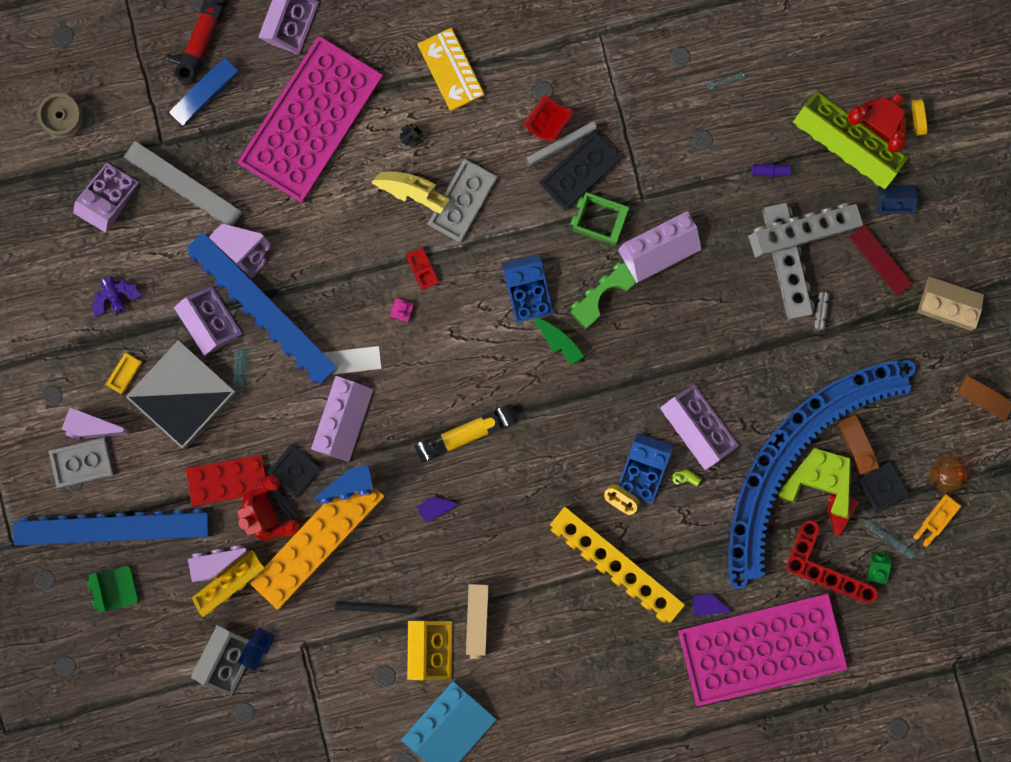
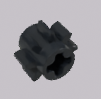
[400,123,423,148]

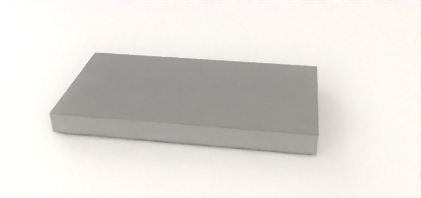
[427,158,498,243]

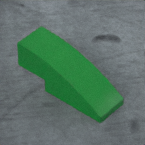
[534,318,584,367]

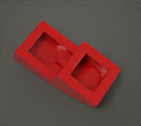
[405,247,439,291]

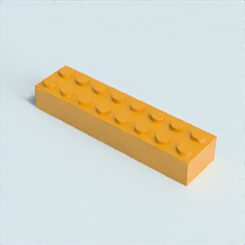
[250,488,385,610]

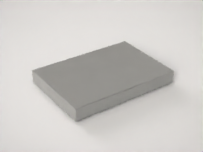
[48,437,114,489]

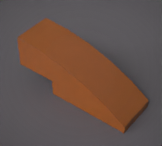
[955,376,1011,421]

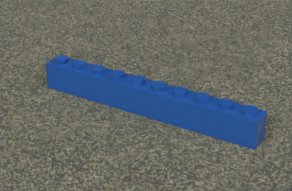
[186,232,338,385]
[13,510,210,546]

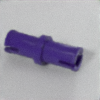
[752,163,791,178]

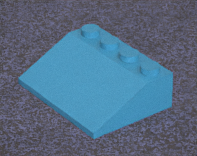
[401,681,497,762]

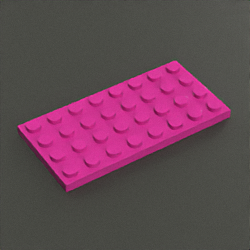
[237,36,383,203]
[678,594,847,706]

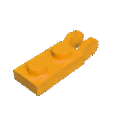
[913,494,961,547]

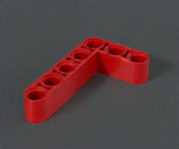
[785,521,877,603]

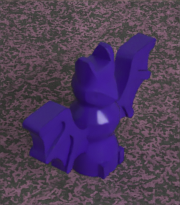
[90,276,143,317]

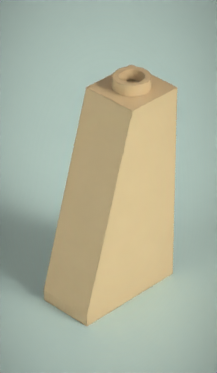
[466,584,488,659]

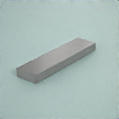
[527,121,597,167]

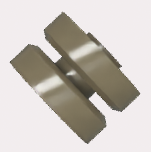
[37,93,84,140]

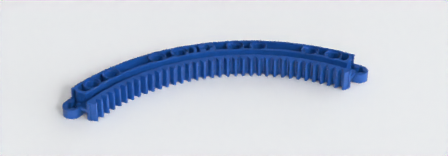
[728,360,915,589]

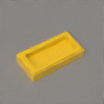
[105,352,143,395]

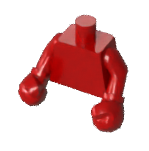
[848,93,906,152]
[237,475,300,541]

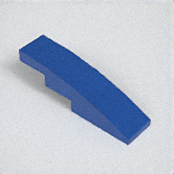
[170,57,239,126]

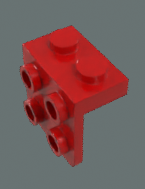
[522,95,574,142]

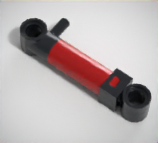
[165,0,228,86]

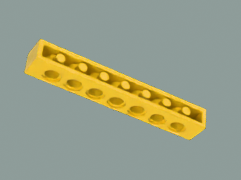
[550,507,685,623]

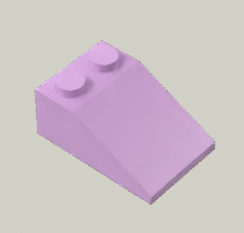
[62,408,130,440]

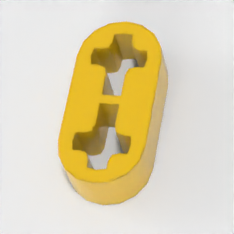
[911,99,927,136]
[604,484,639,515]

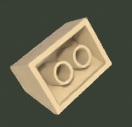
[917,277,984,331]

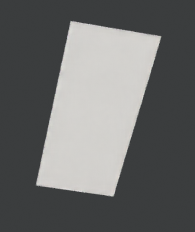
[323,346,381,374]

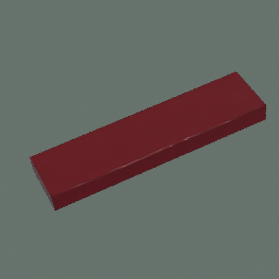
[849,225,912,296]

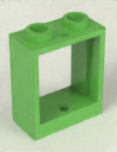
[570,192,629,246]

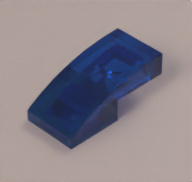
[237,628,275,671]

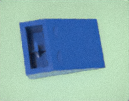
[501,254,553,323]
[618,433,673,504]
[315,465,375,505]

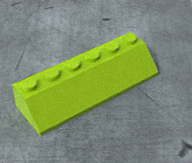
[793,90,908,189]

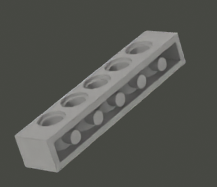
[748,203,863,258]
[762,203,815,321]

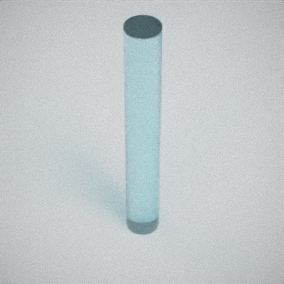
[863,520,915,559]

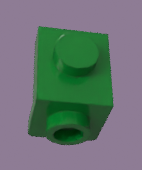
[867,552,891,584]

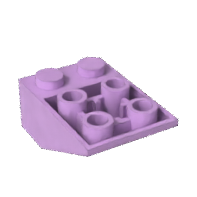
[73,163,139,233]
[188,545,250,582]

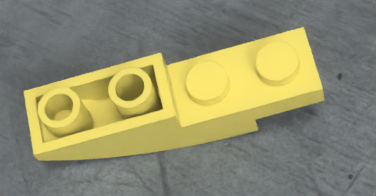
[372,171,450,214]

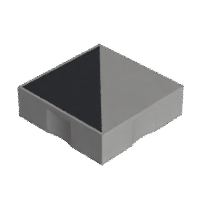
[126,340,237,450]

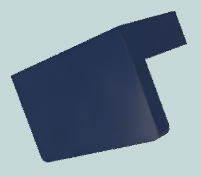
[877,185,918,214]

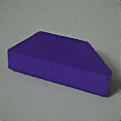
[416,497,457,523]
[693,595,730,615]

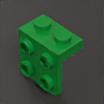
[87,566,138,613]

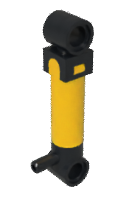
[414,404,519,463]

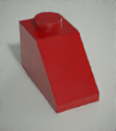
[827,494,859,536]

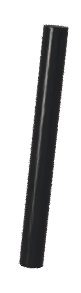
[335,602,413,614]

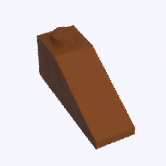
[838,415,879,475]

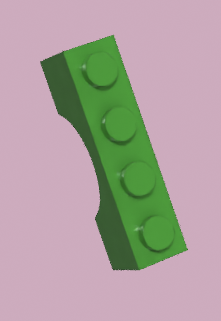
[570,261,637,330]

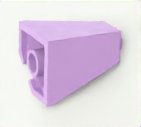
[209,224,271,279]

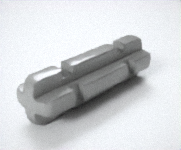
[814,292,829,330]

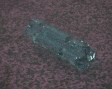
[233,348,246,386]

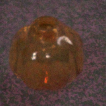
[930,457,967,493]

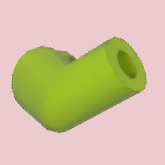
[672,469,701,487]

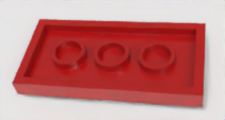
[186,455,269,507]

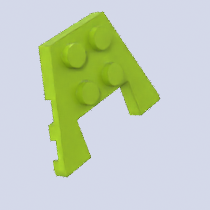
[777,448,851,519]

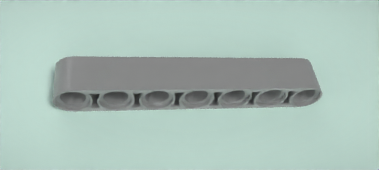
[124,141,243,226]

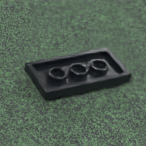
[539,131,620,211]

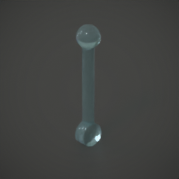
[707,73,745,90]

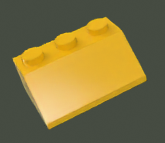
[407,621,452,680]

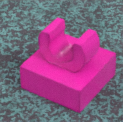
[390,298,414,322]

